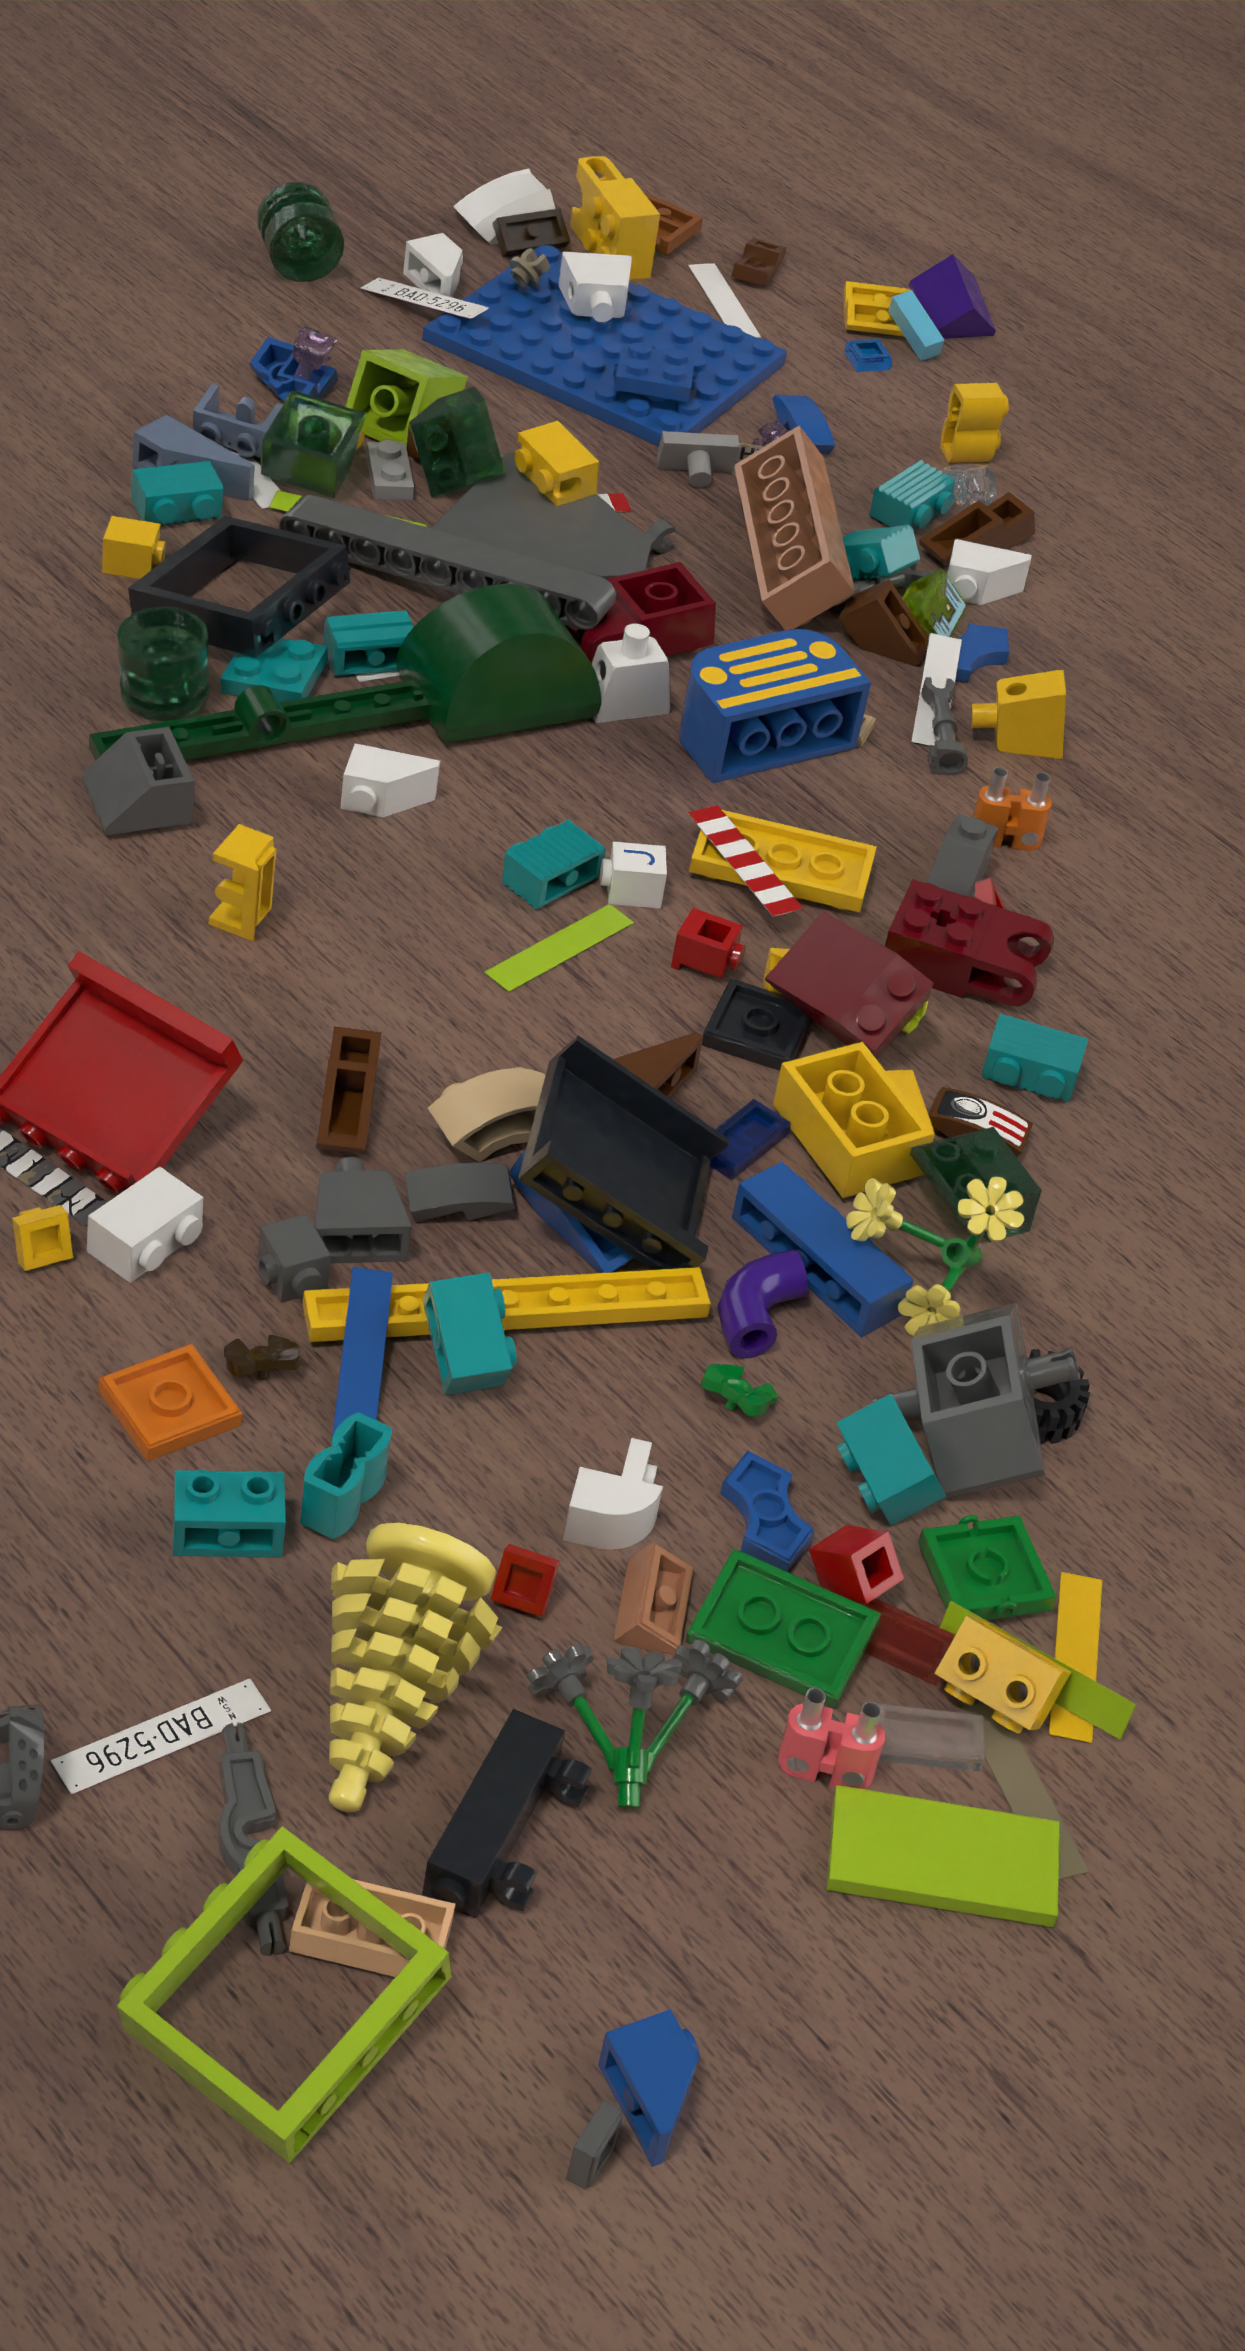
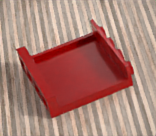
[0,951,243,1195]

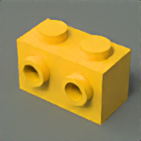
[934,1616,1072,1734]

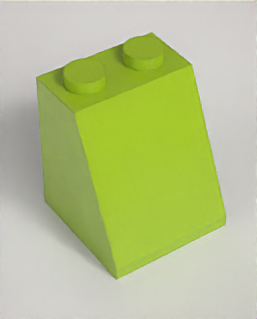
[344,349,468,447]

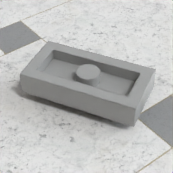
[366,440,414,500]

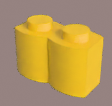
[940,383,1009,463]

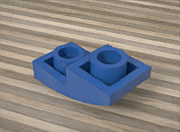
[772,394,836,454]

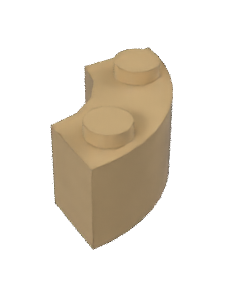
[428,1067,545,1162]

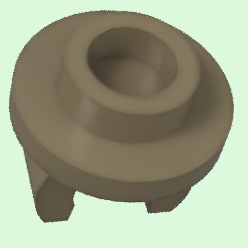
[510,248,551,288]

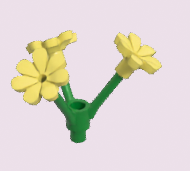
[846,1177,1024,1336]

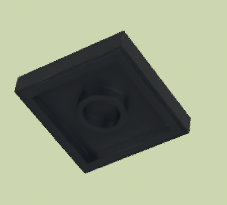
[702,978,813,1071]

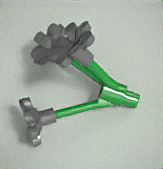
[526,1639,743,1809]

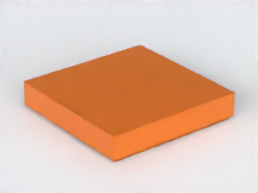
[98,1344,243,1462]

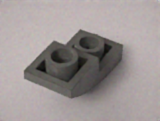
[405,1162,515,1223]

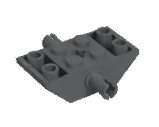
[872,1302,1080,1499]

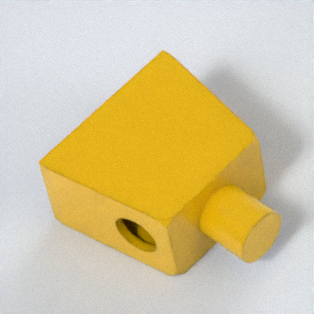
[971,670,1066,759]

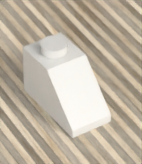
[403,233,463,298]
[942,539,1032,605]
[340,743,440,818]

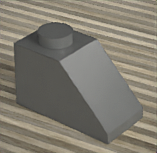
[927,813,999,897]

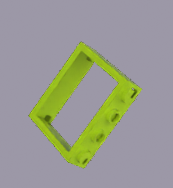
[117,1826,452,2164]

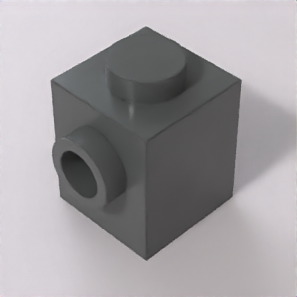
[257,1214,331,1303]

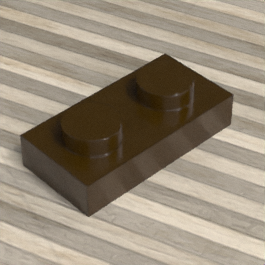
[492,208,571,257]

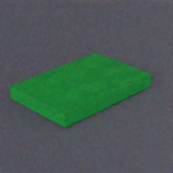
[686,1548,881,1709]

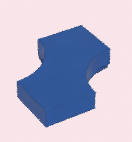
[955,624,1009,683]
[720,1450,814,1573]

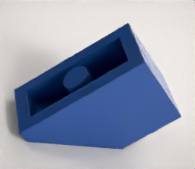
[598,2009,700,2167]

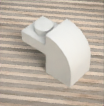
[563,1438,663,1550]

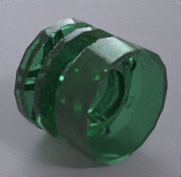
[257,182,345,282]
[117,607,210,721]

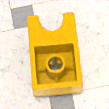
[570,156,660,280]

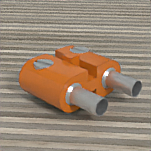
[973,767,1052,851]

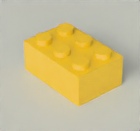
[773,1042,935,1198]

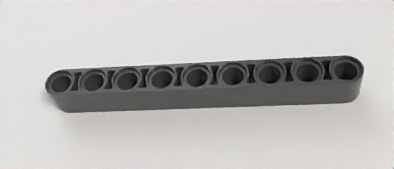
[278,494,617,630]

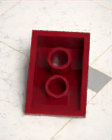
[765,911,933,1059]

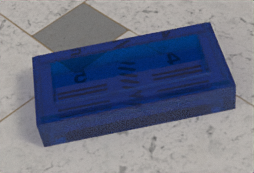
[710,1099,791,1180]

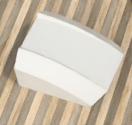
[453,168,556,245]

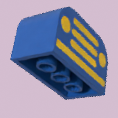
[679,629,871,783]

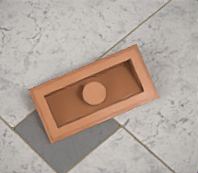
[614,1542,694,1655]

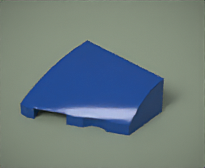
[249,337,338,411]

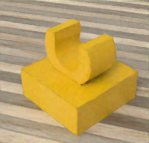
[12,1205,73,1271]

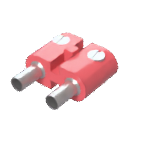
[778,1688,885,1789]

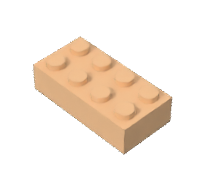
[289,1879,455,1977]

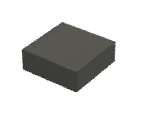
[566,2100,623,2190]

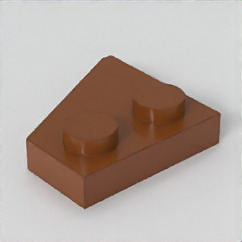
[644,193,703,255]

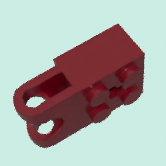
[564,562,716,664]
[885,879,1054,1007]

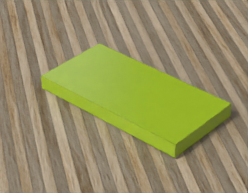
[826,1785,1059,1928]

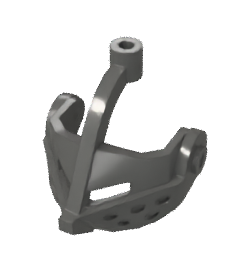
[0,1704,45,1830]

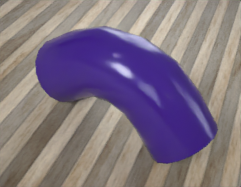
[717,1250,807,1358]

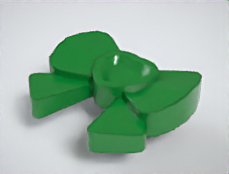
[700,1364,778,1416]

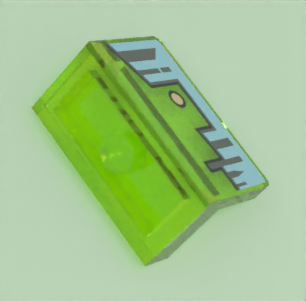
[902,569,967,637]

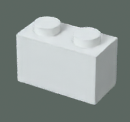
[87,1166,204,1283]

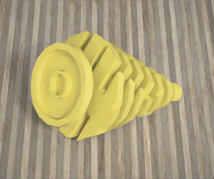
[329,1523,502,1813]

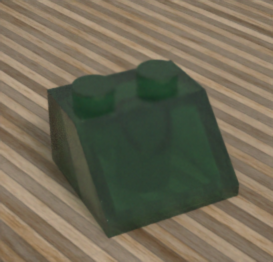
[261,390,365,498]

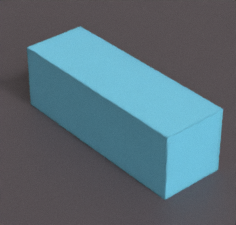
[888,290,945,361]

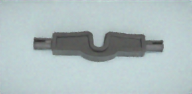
[218,1722,288,1956]

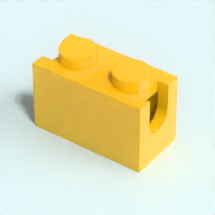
[514,421,599,506]

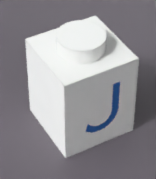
[600,842,667,909]

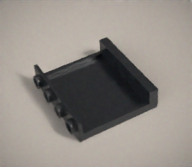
[518,1035,730,1270]

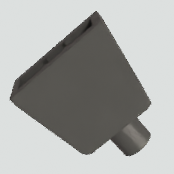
[315,1157,411,1264]

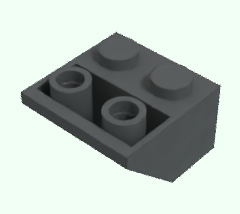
[81,727,195,835]

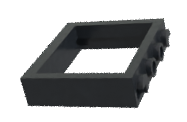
[128,516,351,658]

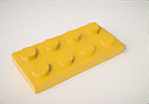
[689,810,877,913]

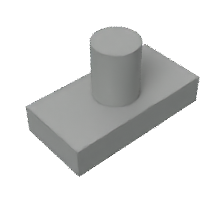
[656,431,739,488]

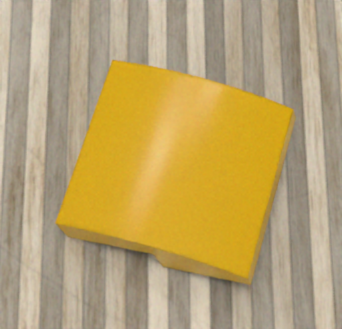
[843,281,910,337]

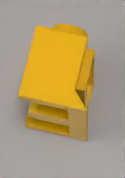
[208,824,276,942]

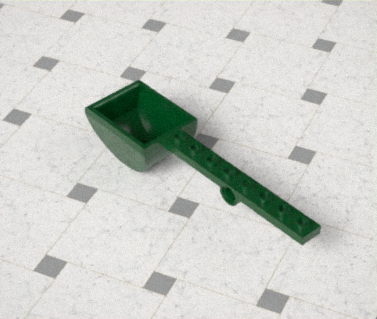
[89,584,601,760]

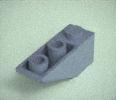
[132,415,255,501]

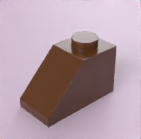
[839,579,929,666]

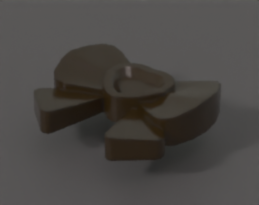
[224,1335,300,1380]

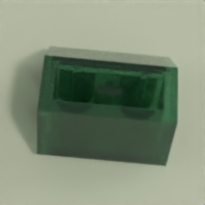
[409,386,505,497]
[910,1127,1042,1242]

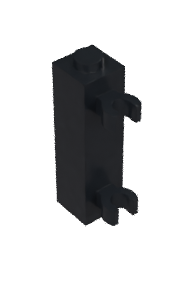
[422,1709,592,1918]

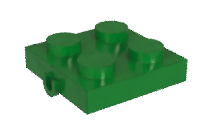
[918,1515,1057,1620]

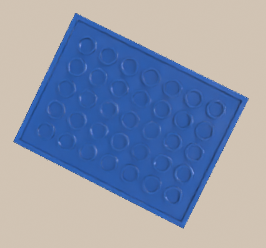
[422,244,787,447]

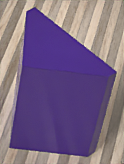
[908,254,996,339]

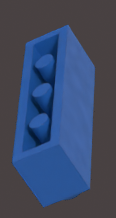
[732,1162,913,1338]

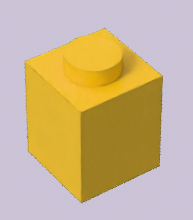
[102,516,166,579]

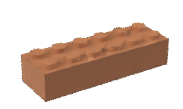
[734,425,856,630]

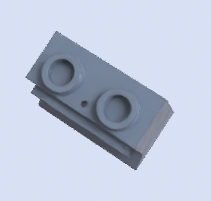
[193,384,284,459]

